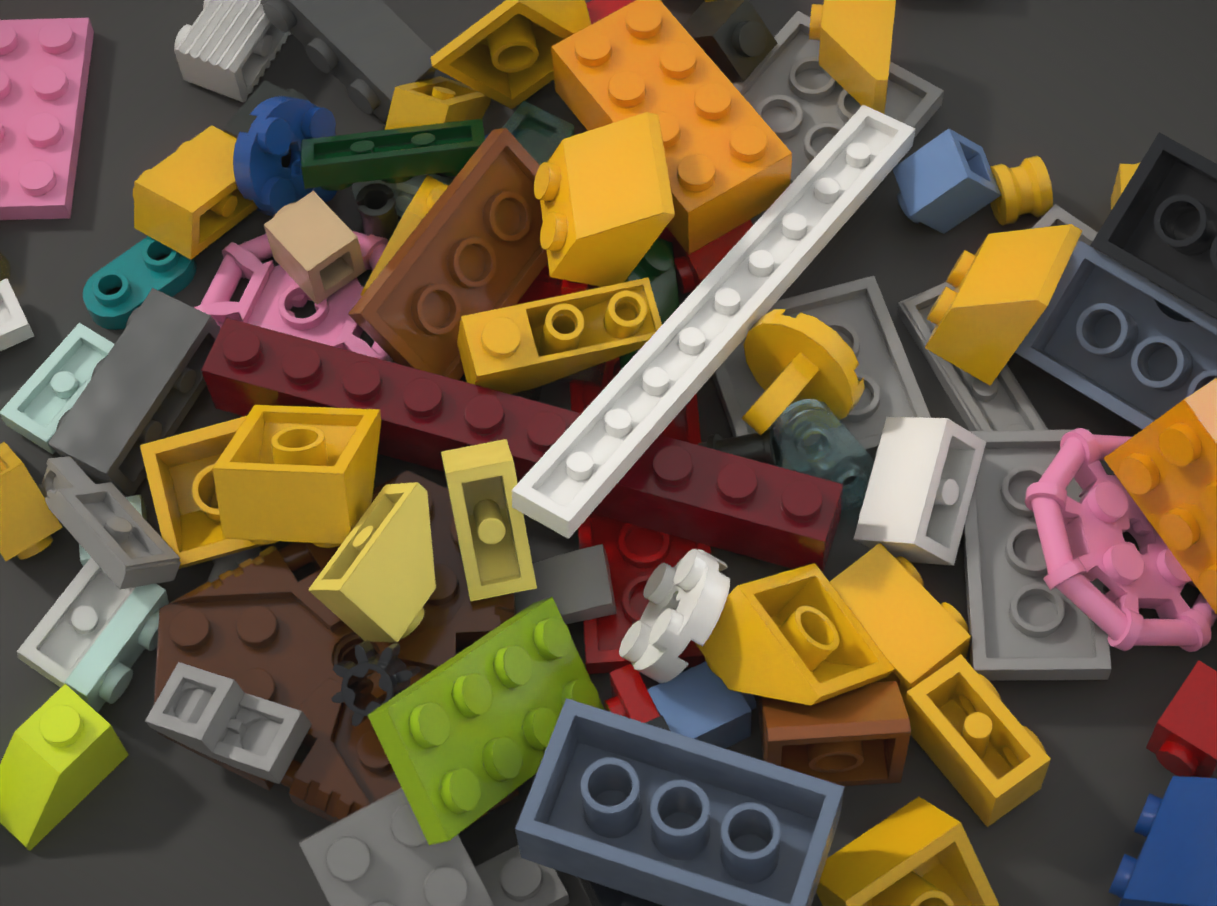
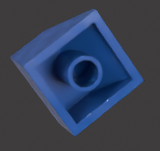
[1108,776,1217,906]

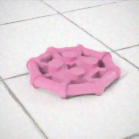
[195,230,393,362]
[1025,428,1217,652]

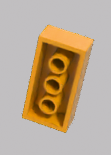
[551,0,792,254]
[1103,378,1217,614]

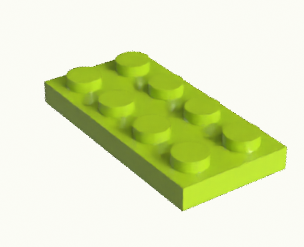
[367,597,605,845]

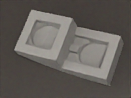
[515,544,617,624]
[145,662,312,784]

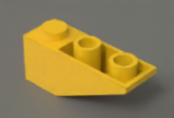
[457,277,662,394]

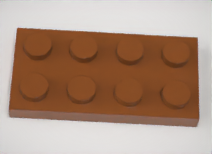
[348,128,548,380]

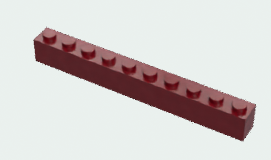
[201,318,843,573]

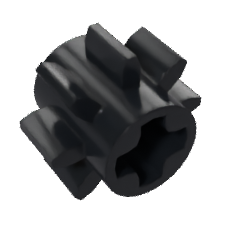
[331,640,421,727]

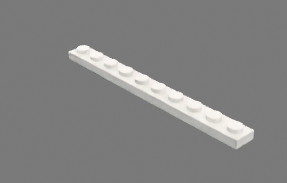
[512,105,915,539]

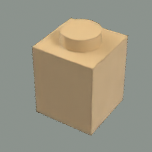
[264,191,366,305]

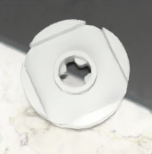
[619,549,730,683]

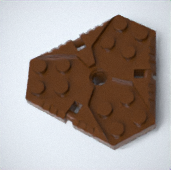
[154,470,519,823]

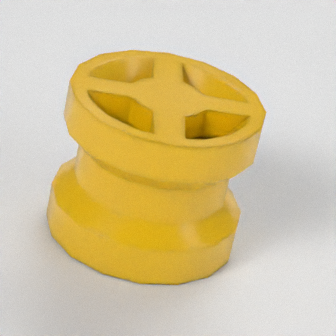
[990,156,1053,225]

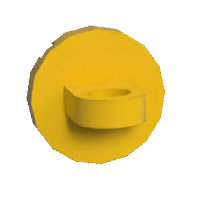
[741,309,865,435]

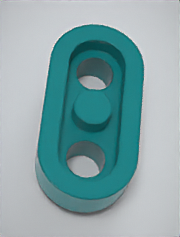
[83,236,196,330]

